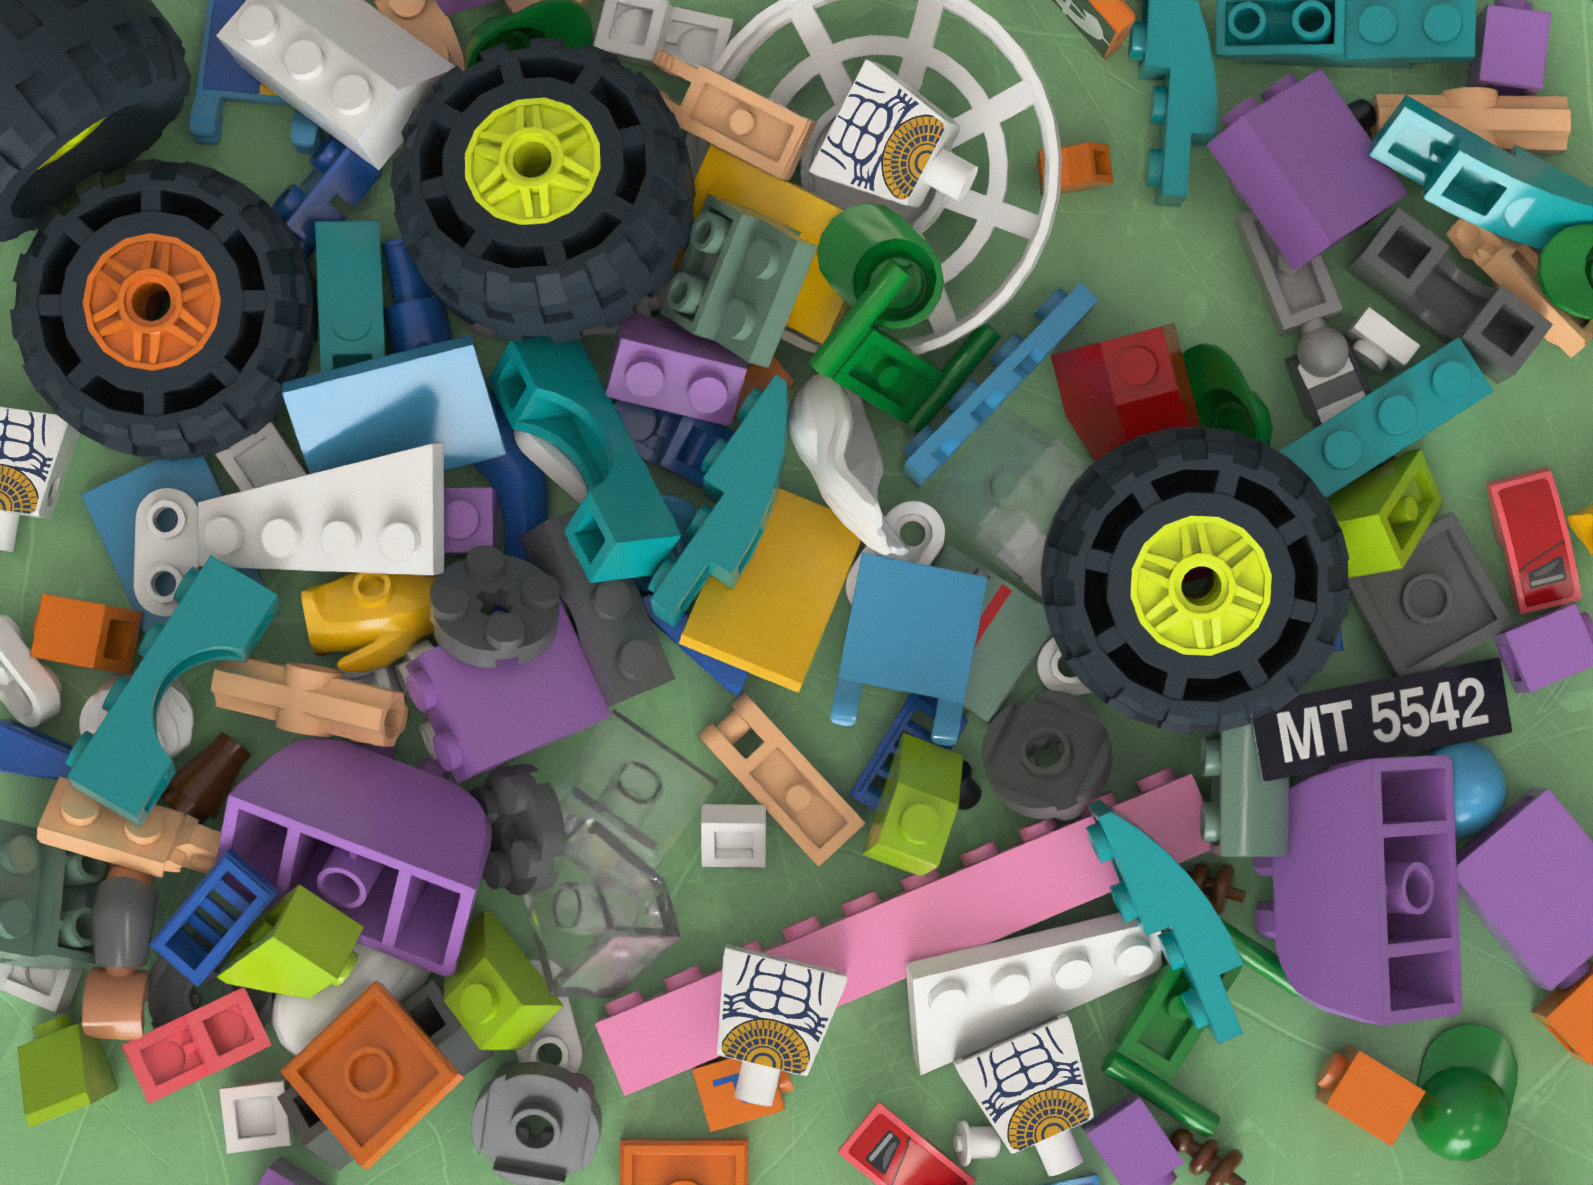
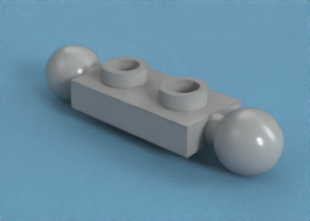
[1228,176,1349,377]

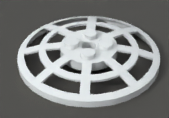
[685,0,1062,355]

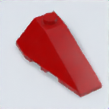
[1050,323,1209,583]

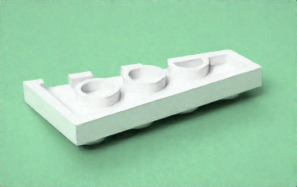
[198,442,444,575]
[906,913,1162,1076]

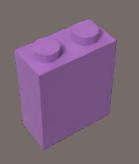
[1207,69,1408,271]
[405,598,612,784]
[1456,787,1593,991]

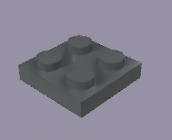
[1348,512,1515,677]

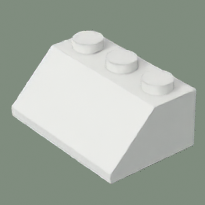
[216,0,455,170]

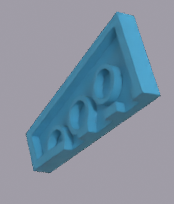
[901,283,1099,489]

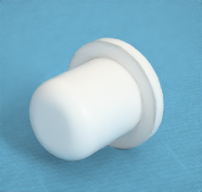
[953,1121,1001,1166]

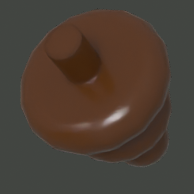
[1186,863,1246,916]
[1170,1128,1247,1185]

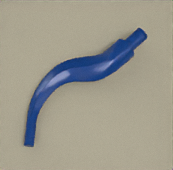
[382,238,548,616]

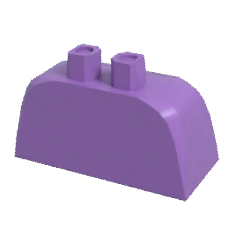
[216,738,492,977]
[1253,755,1463,1026]

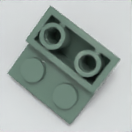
[661,194,817,368]
[1200,724,1290,857]
[0,819,110,969]

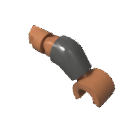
[82,863,158,1040]

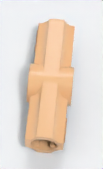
[1369,87,1571,154]
[210,656,409,747]

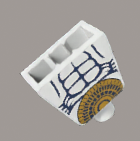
[809,60,978,207]
[0,407,80,552]
[717,944,848,1106]
[953,1012,1094,1176]

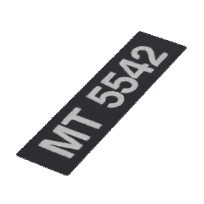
[1251,658,1512,782]

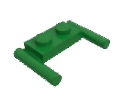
[808,259,1001,433]
[1101,918,1299,1138]

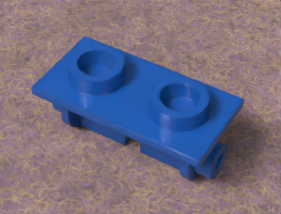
[272,135,382,258]

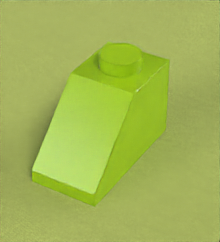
[1327,448,1444,578]
[862,733,963,877]
[217,884,364,999]
[444,910,564,1050]
[17,1013,119,1128]

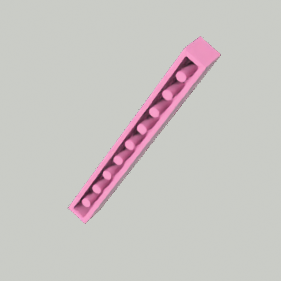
[595,766,1210,1096]

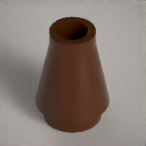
[160,731,251,825]

